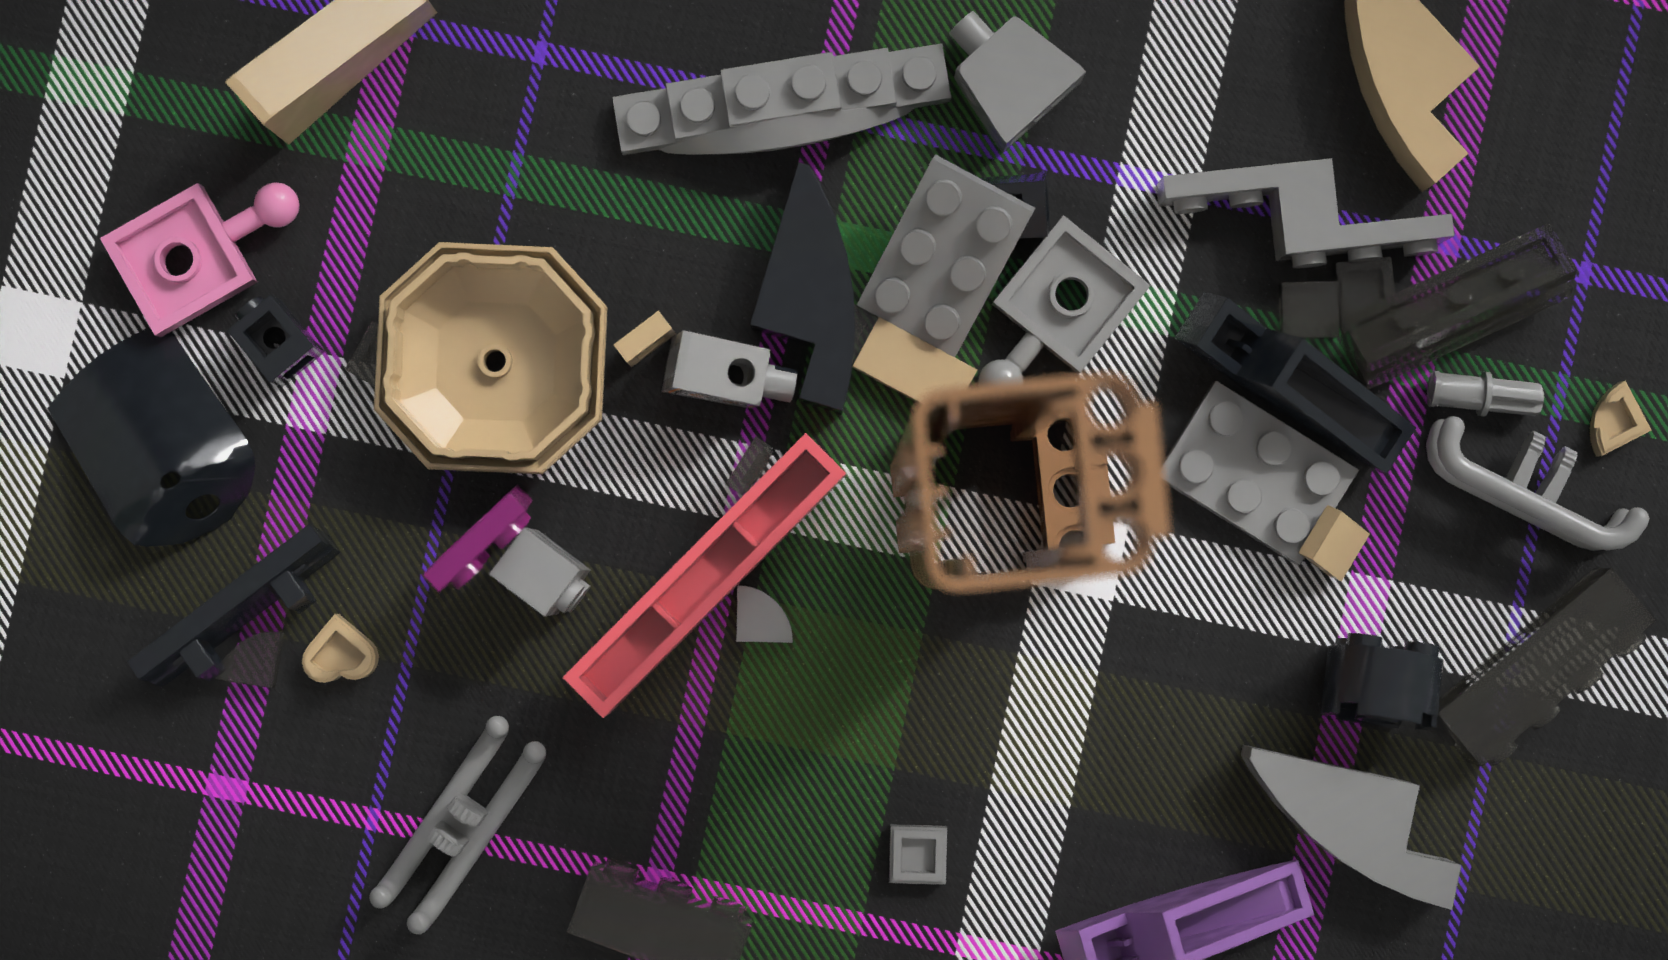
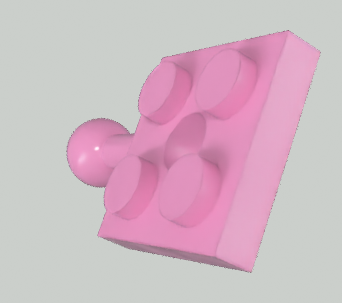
[100,183,299,337]

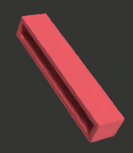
[562,433,846,718]

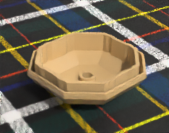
[374,242,608,474]

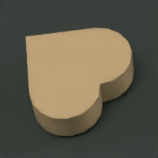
[302,614,379,683]

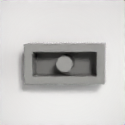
[489,528,591,616]

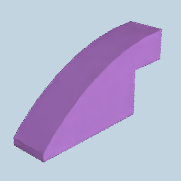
[1055,860,1314,960]

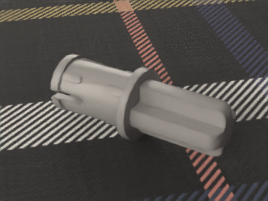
[1427,371,1544,416]

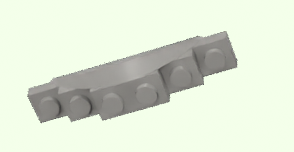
[613,43,951,155]

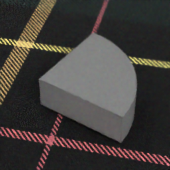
[736,585,793,643]

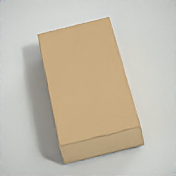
[852,317,977,403]

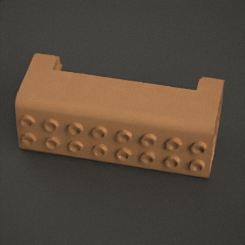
[890,373,1170,591]

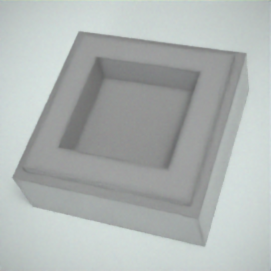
[889,824,947,885]

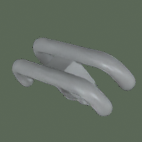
[1426,416,1649,551]
[369,716,546,934]

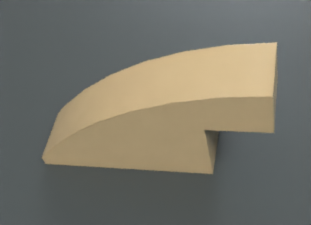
[1345,0,1480,192]

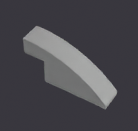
[1241,745,1461,910]

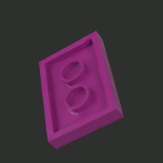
[423,484,533,591]

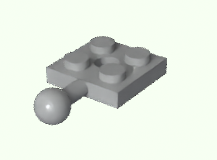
[979,215,1151,385]

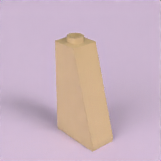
[225,0,437,145]

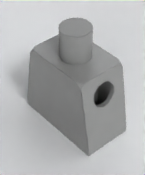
[949,11,1086,153]

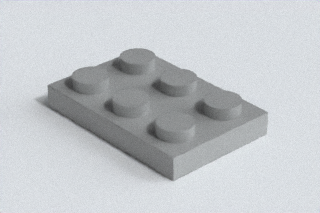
[857,155,1035,357]
[1163,381,1359,565]

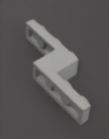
[1156,158,1455,268]

